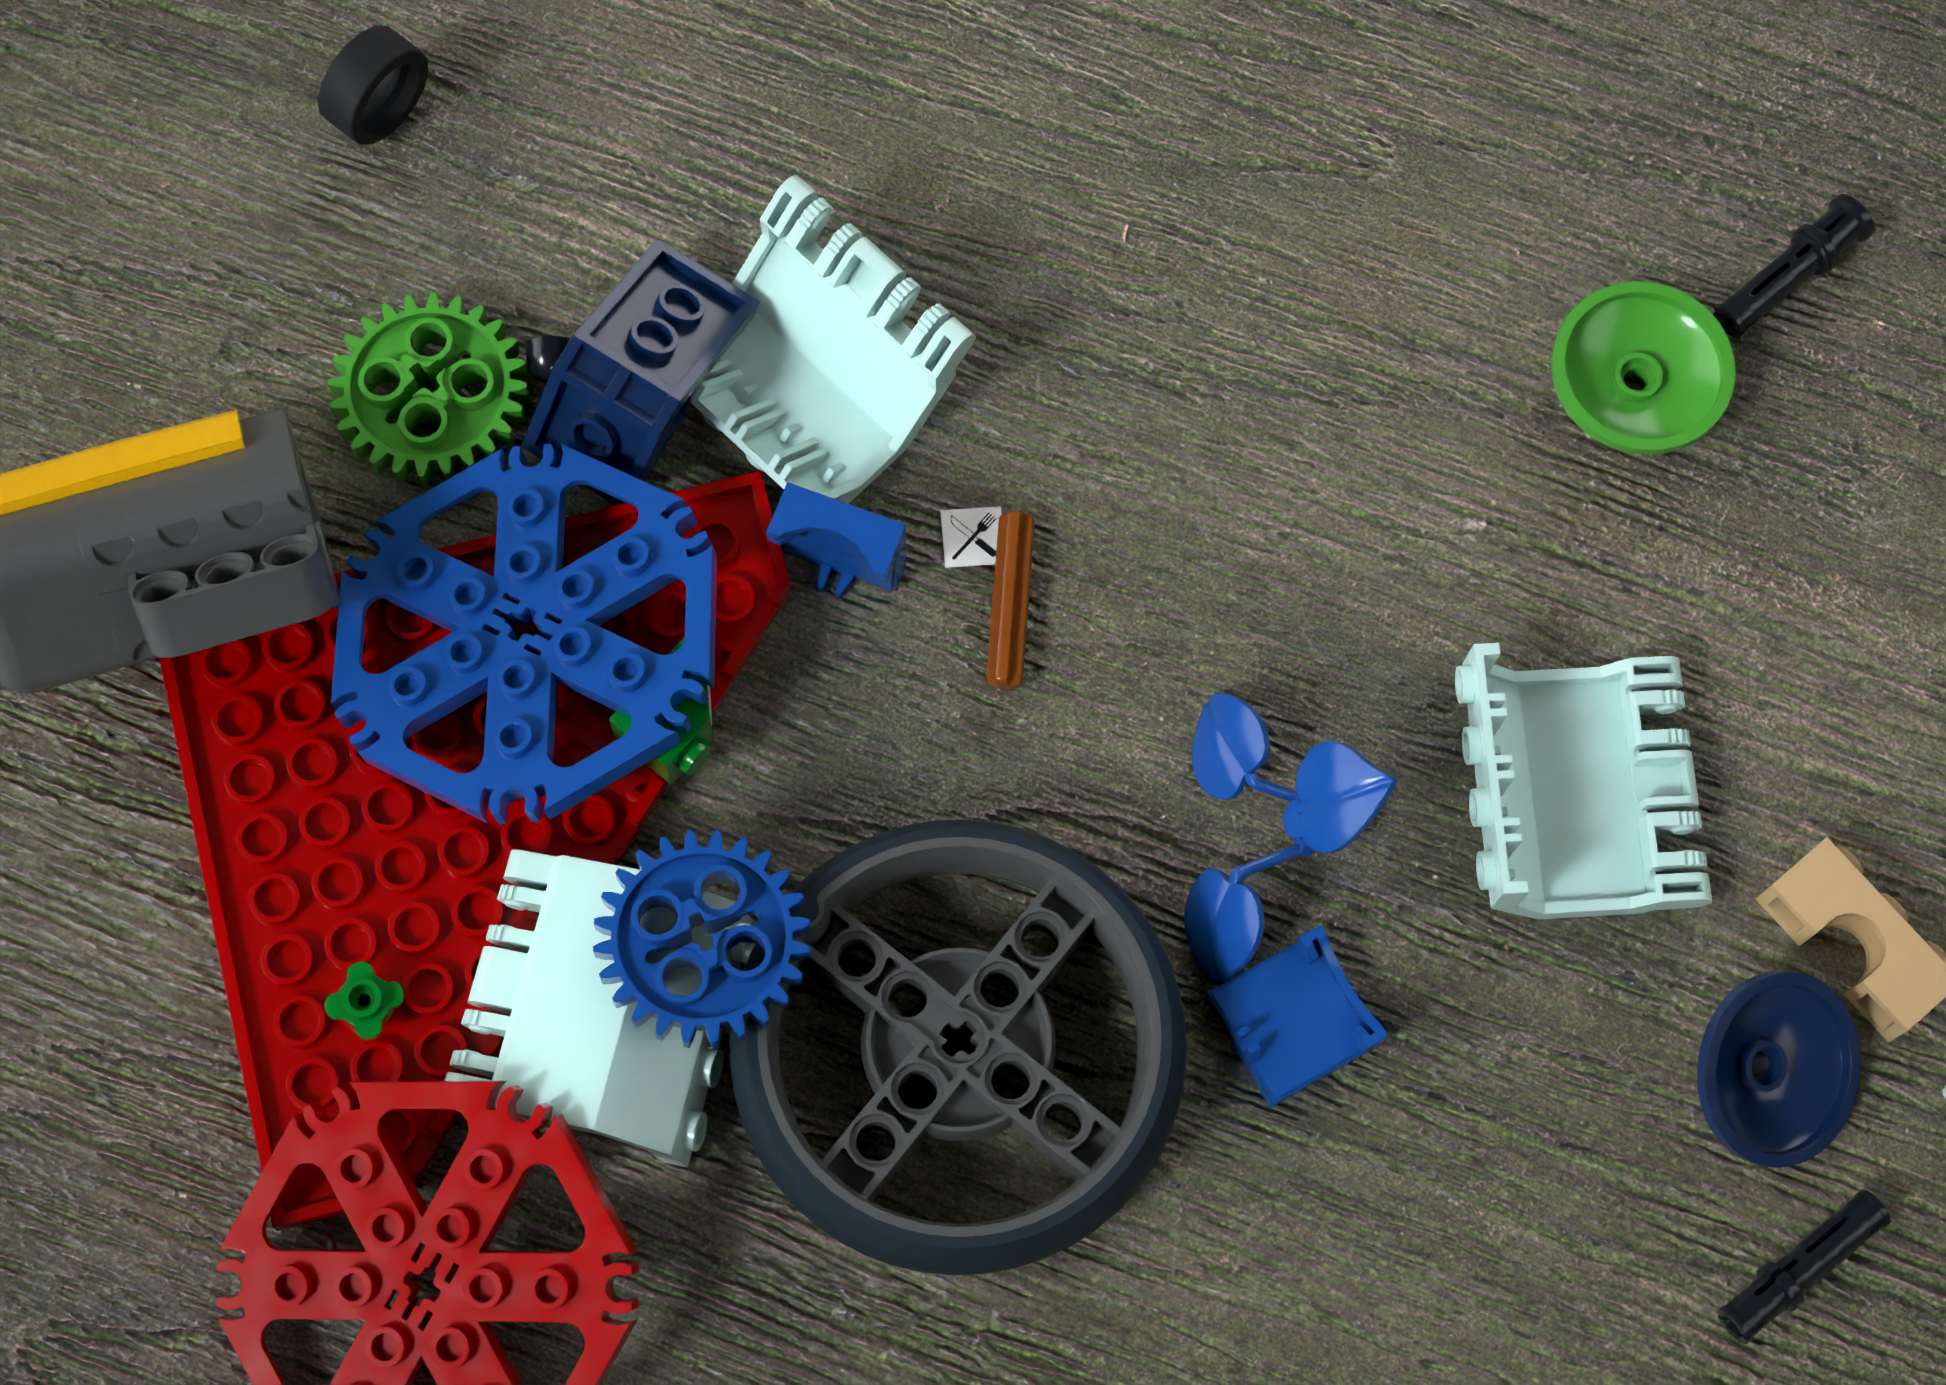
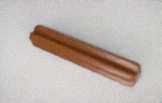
[986,511,1035,690]

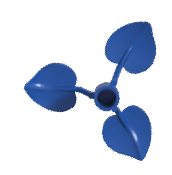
[1184,693,1398,986]

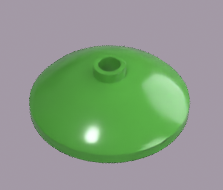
[1551,281,1736,455]

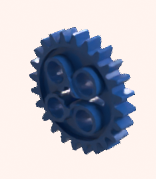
[593,830,810,1048]

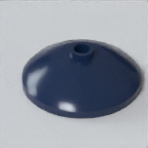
[1697,971,1861,1168]

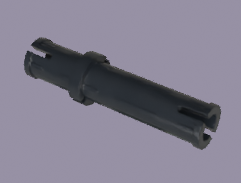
[1717,1189,1891,1344]

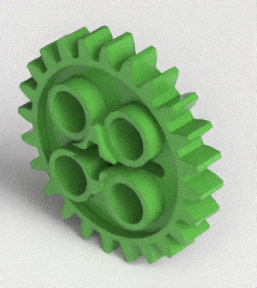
[328,292,530,487]

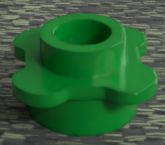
[325,962,404,1040]

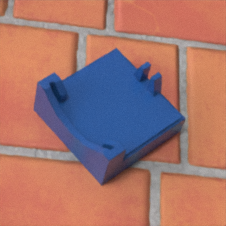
[766,482,906,599]
[1205,925,1388,1109]

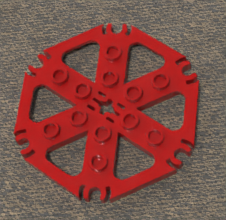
[216,1081,639,1385]

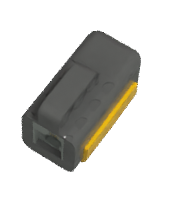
[0,408,342,694]

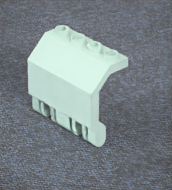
[691,175,976,504]
[1455,643,1712,919]
[445,850,755,1167]

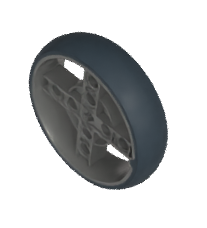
[730,819,1187,1275]

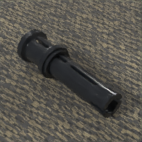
[1713,194,1875,338]

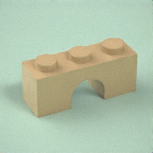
[1756,837,1946,1042]

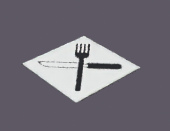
[940,506,1002,568]

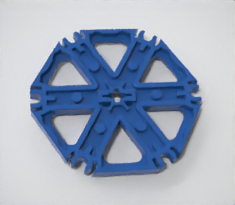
[331,444,717,824]

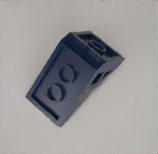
[521,238,760,505]

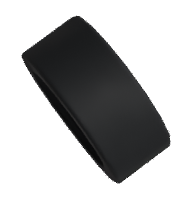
[317,26,429,145]

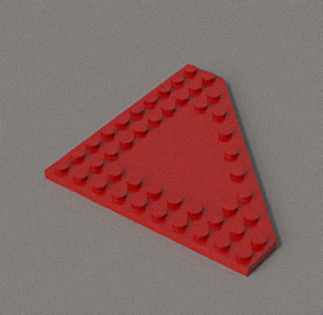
[159,471,791,1231]

